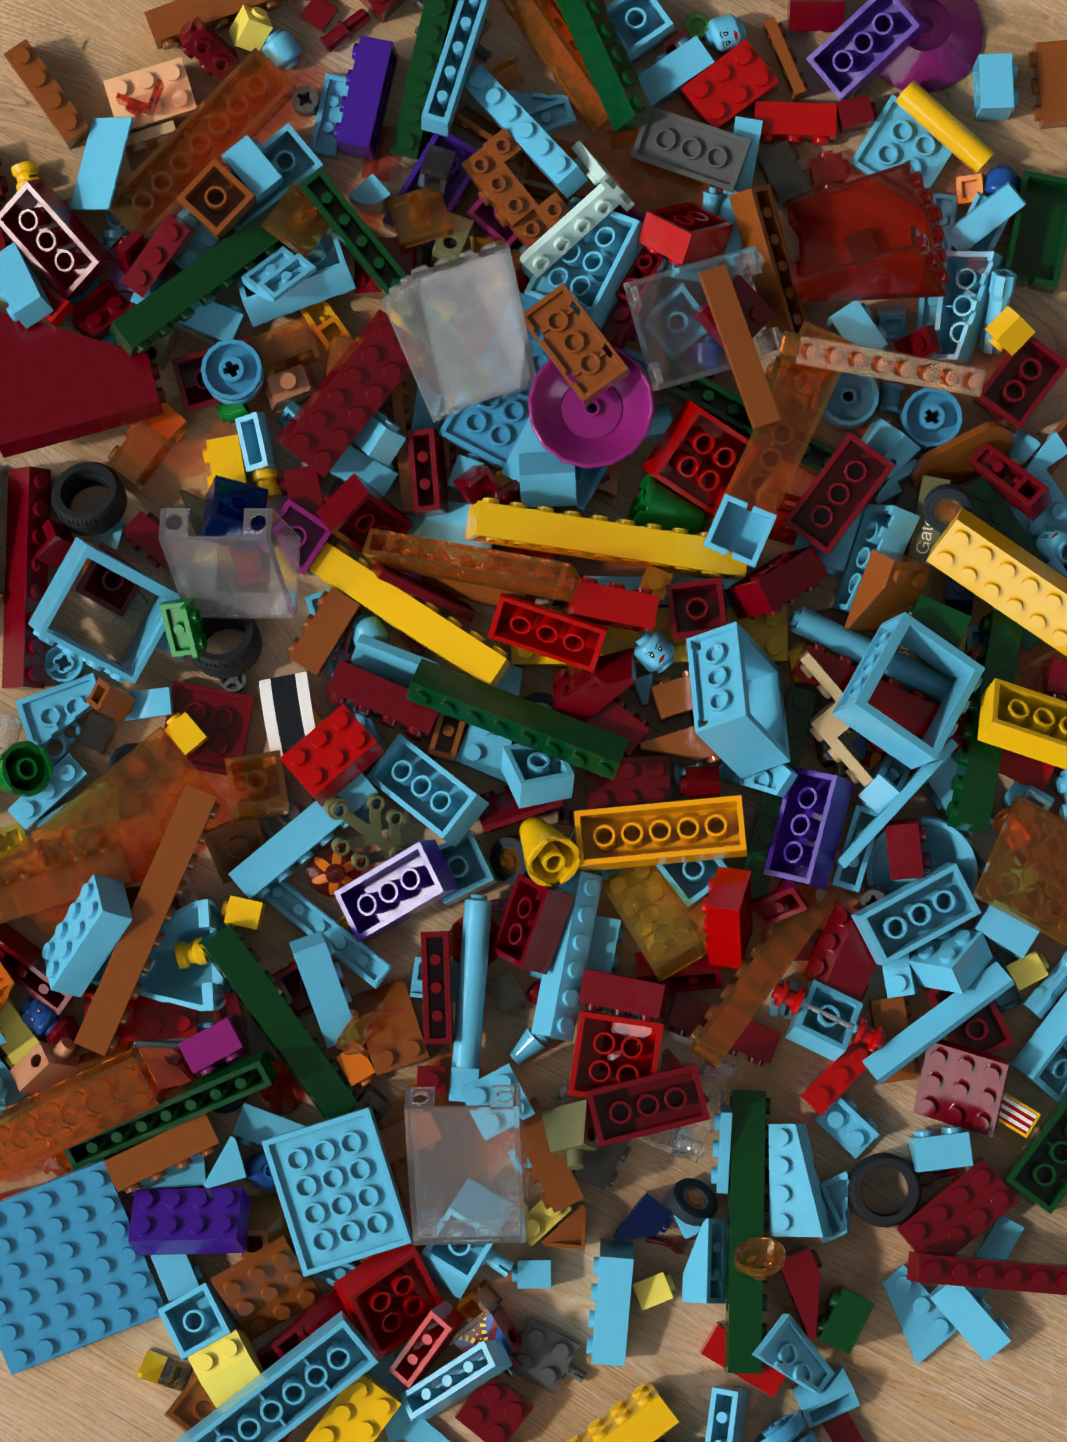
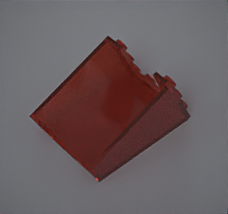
[787,162,949,303]

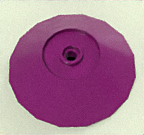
[878,0,984,93]
[528,346,655,469]

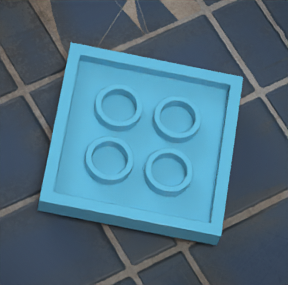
[849,94,952,207]

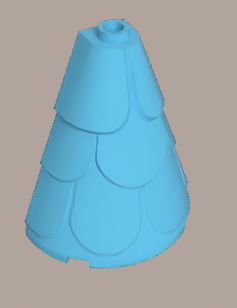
[91,899,230,1012]

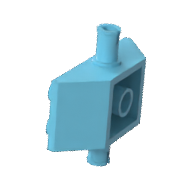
[410,1176,517,1299]

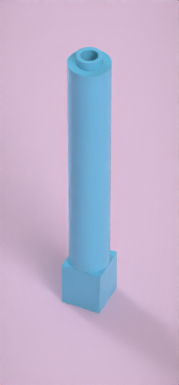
[789,607,967,714]
[449,894,492,1102]

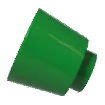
[216,403,251,424]

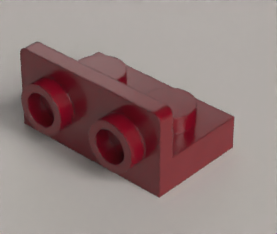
[70,279,134,341]

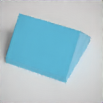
[519,452,577,509]
[203,1136,248,1189]

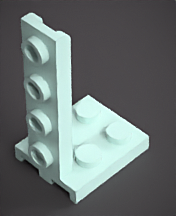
[520,140,635,278]

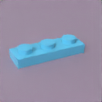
[711,1104,732,1194]

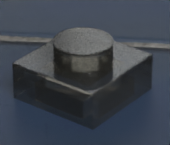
[157,1356,193,1391]

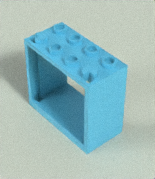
[28,537,183,684]
[832,612,985,769]
[686,621,791,778]

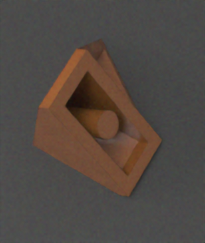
[541,1203,586,1250]

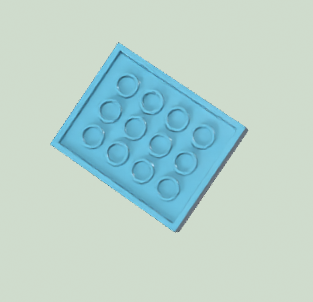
[262,1106,413,1277]

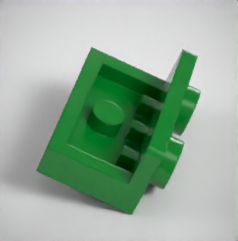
[159,597,208,659]

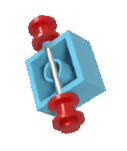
[771,980,886,1062]

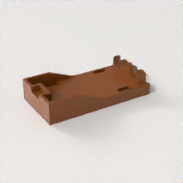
[519,283,631,407]

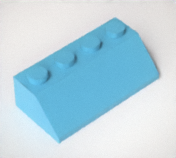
[1011,990,1067,1102]

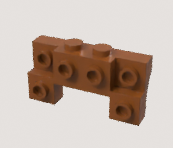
[461,128,570,249]

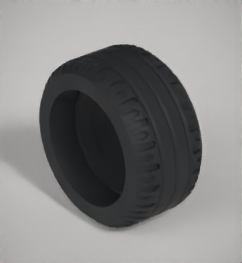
[51,461,127,536]
[191,604,262,679]
[848,1153,922,1228]

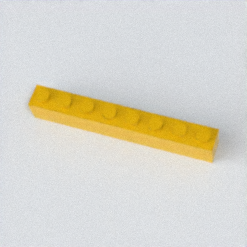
[309,542,511,687]

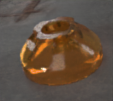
[734,1237,786,1280]

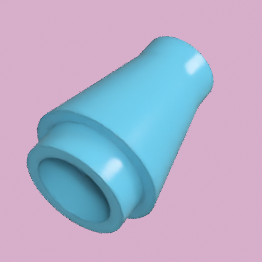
[509,1027,550,1065]

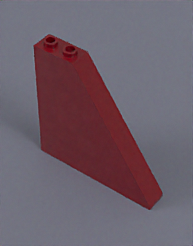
[0,311,167,458]

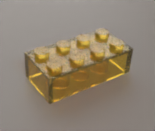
[602,865,707,982]

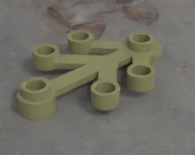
[324,793,408,870]

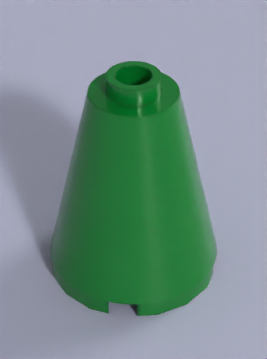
[628,474,708,535]
[0,741,53,797]

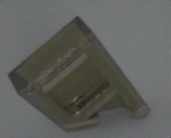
[179,490,223,539]

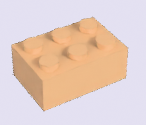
[103,57,200,134]

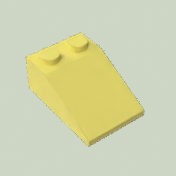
[188,1330,264,1408]

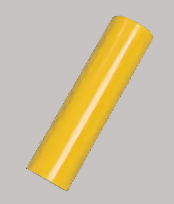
[895,80,995,174]

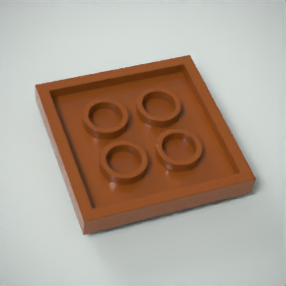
[211,1236,323,1341]

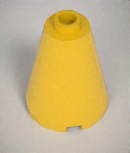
[519,817,580,887]

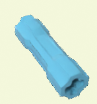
[978,269,1017,354]
[1023,950,1067,1019]

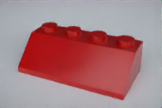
[488,592,608,673]

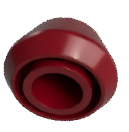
[46,1016,80,1046]

